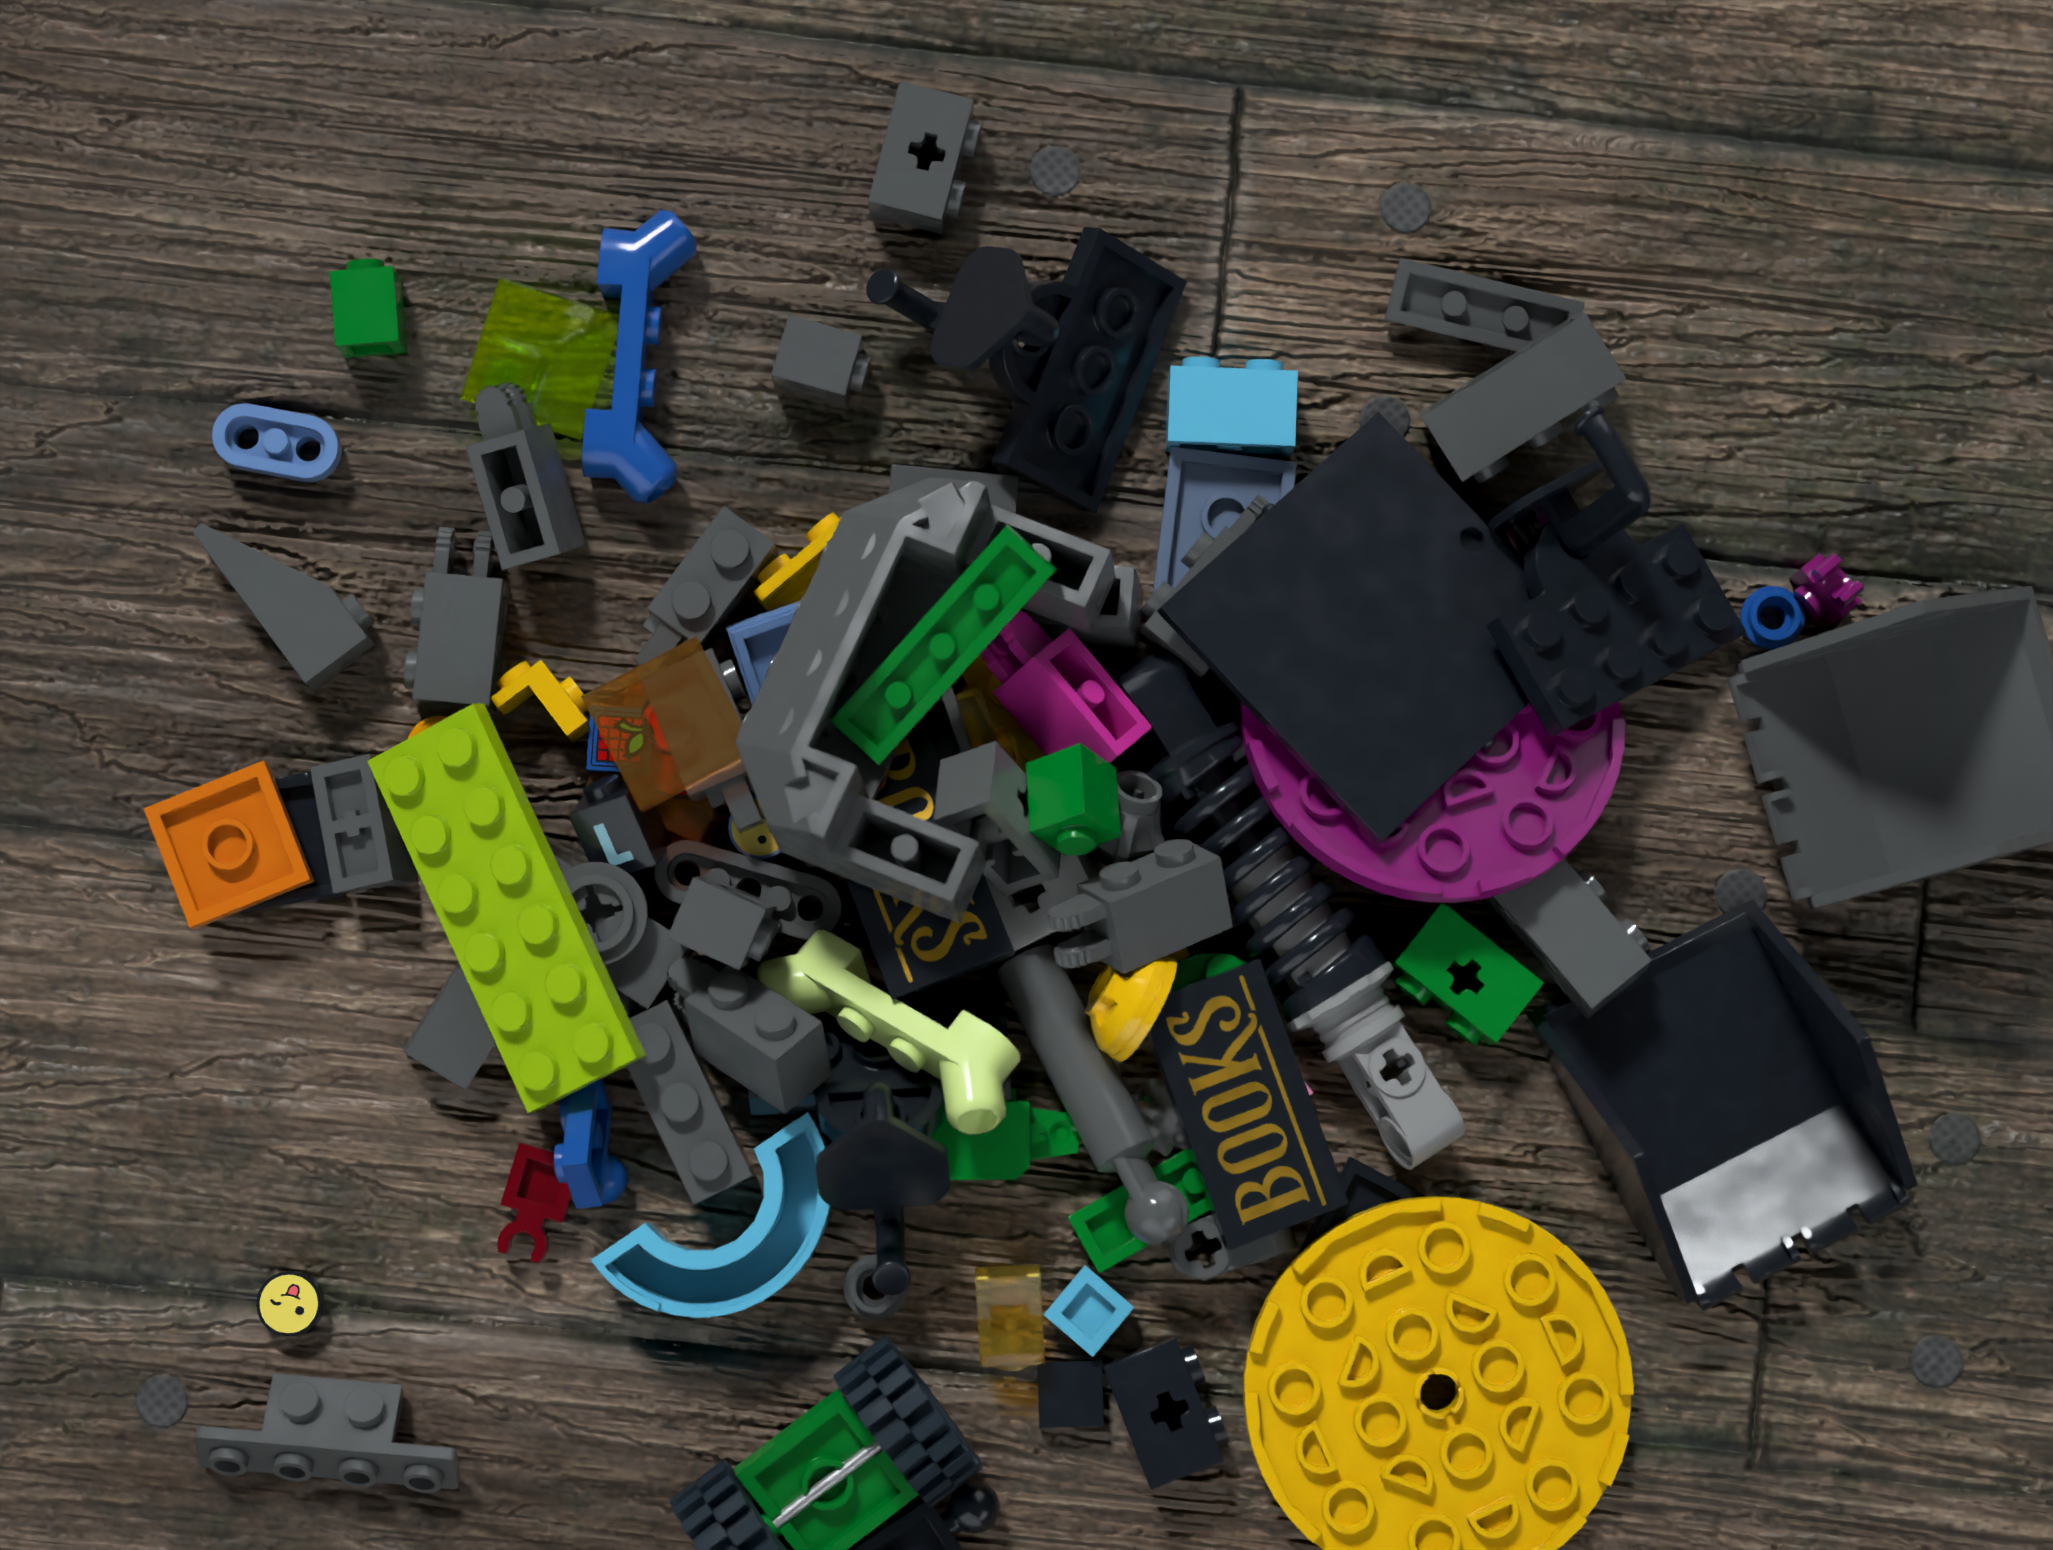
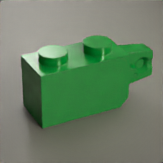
[930,1089,1079,1180]

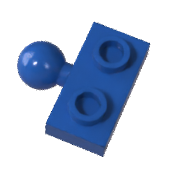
[554,1079,628,1208]

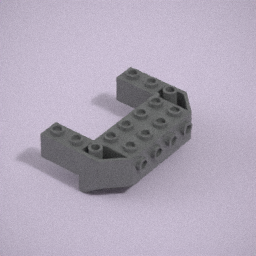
[735,477,1116,923]

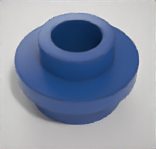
[1740,586,1805,650]

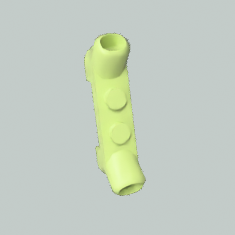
[756,929,1020,1134]

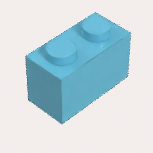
[1165,357,1298,457]

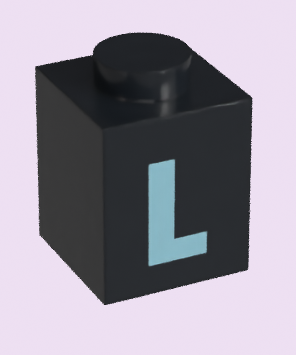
[568,774,672,874]

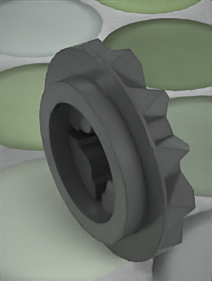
[563,862,647,965]

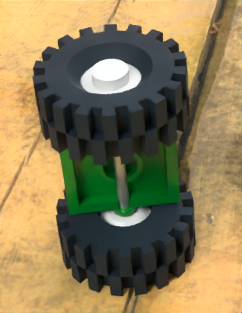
[669,1335,984,1550]

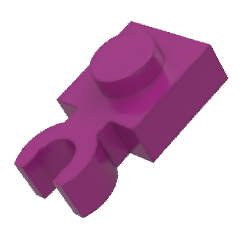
[1789,553,1864,626]

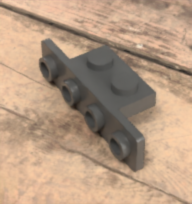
[195,1373,460,1493]

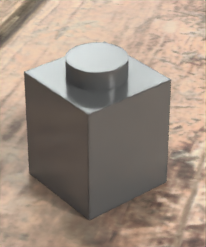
[771,315,872,407]

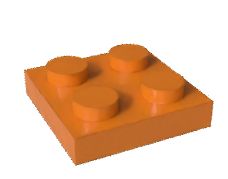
[143,760,314,929]

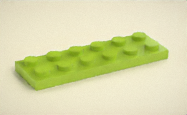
[367,703,646,1113]

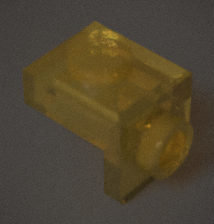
[975,1264,1045,1371]

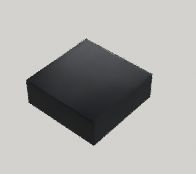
[1037,1360,1104,1428]

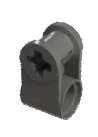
[1168,1212,1298,1279]

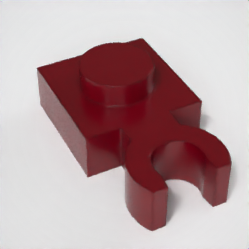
[497,1142,572,1264]

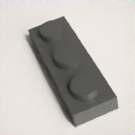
[1384,258,1585,352]

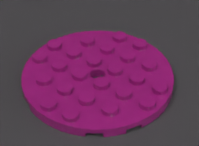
[1240,560,1626,903]

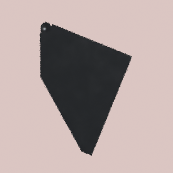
[1527,900,1918,1311]

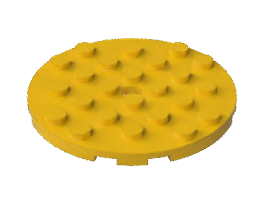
[1243,1196,1634,1550]

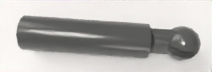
[996,944,1189,1246]

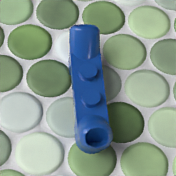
[582,210,697,503]

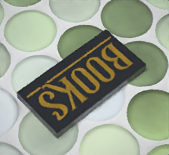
[845,719,1015,1001]
[1147,959,1349,1250]

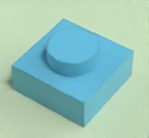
[1043,1265,1135,1357]

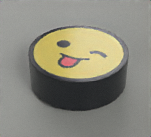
[256,1271,325,1336]

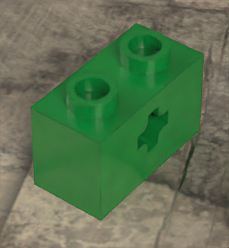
[1391,903,1544,1046]

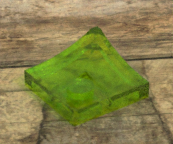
[460,277,620,440]

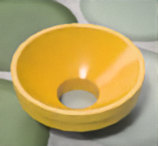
[1085,955,1177,1062]

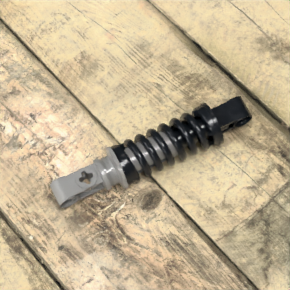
[1111,648,1465,1170]

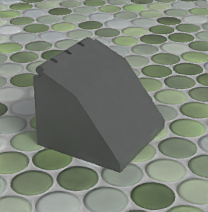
[1727,586,2053,910]

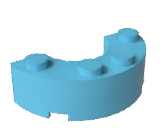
[591,1112,832,1318]

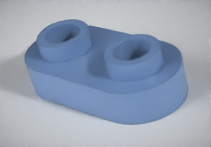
[212,403,342,482]

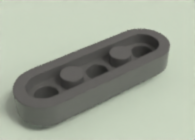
[654,840,842,941]

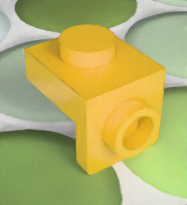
[490,660,593,743]

